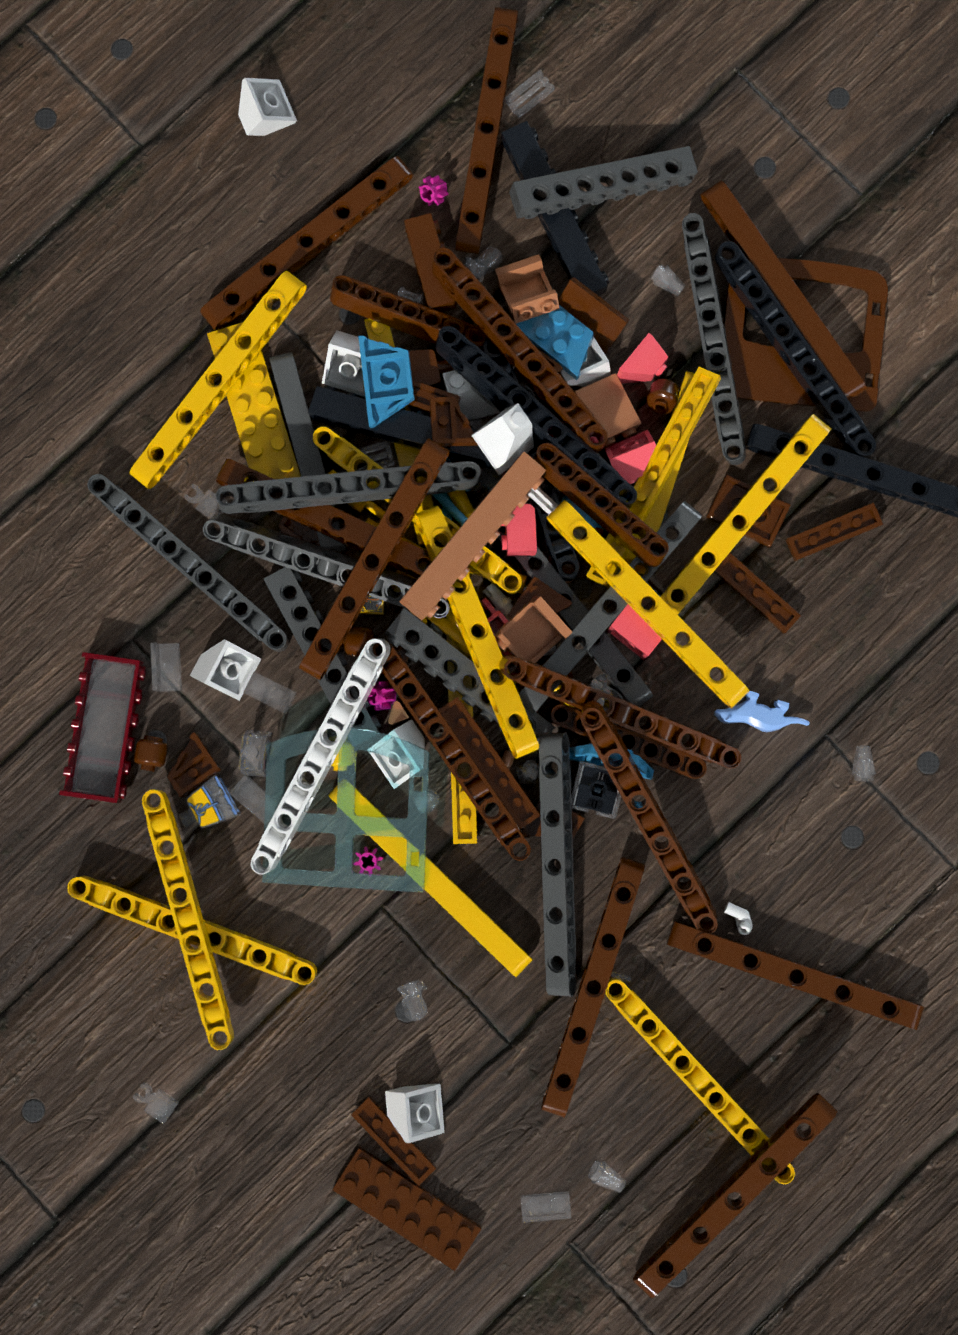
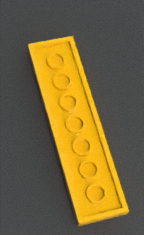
[207,322,301,482]

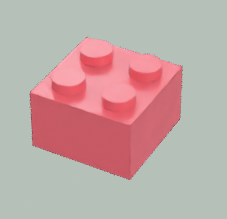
[607,604,662,660]

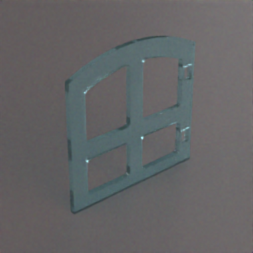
[262,728,429,893]

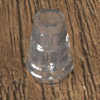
[650,263,686,296]
[852,746,876,782]
[588,1160,626,1193]

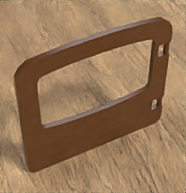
[720,258,888,412]

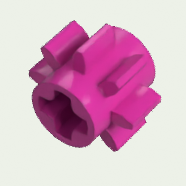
[418,175,449,206]
[367,681,396,711]
[353,846,384,876]

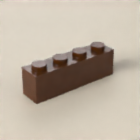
[404,213,456,312]

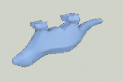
[714,691,810,732]

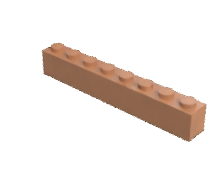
[399,452,546,621]

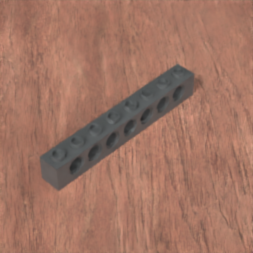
[509,146,698,219]
[264,567,382,747]
[384,608,555,750]

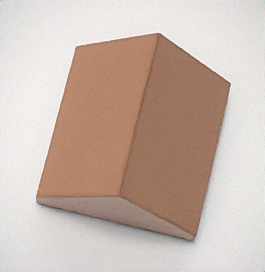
[388,701,410,726]

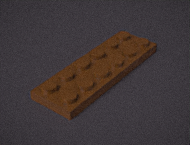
[332,1146,481,1271]

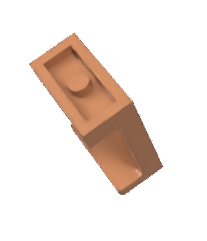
[495,254,559,324]
[575,373,641,448]
[494,596,572,667]

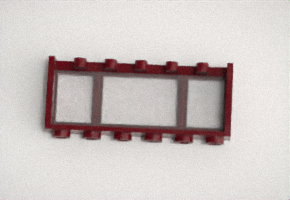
[59,652,146,803]

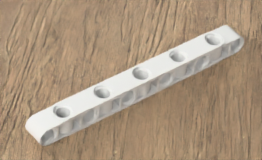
[251,638,391,874]

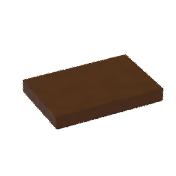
[558,277,630,355]
[706,474,791,548]

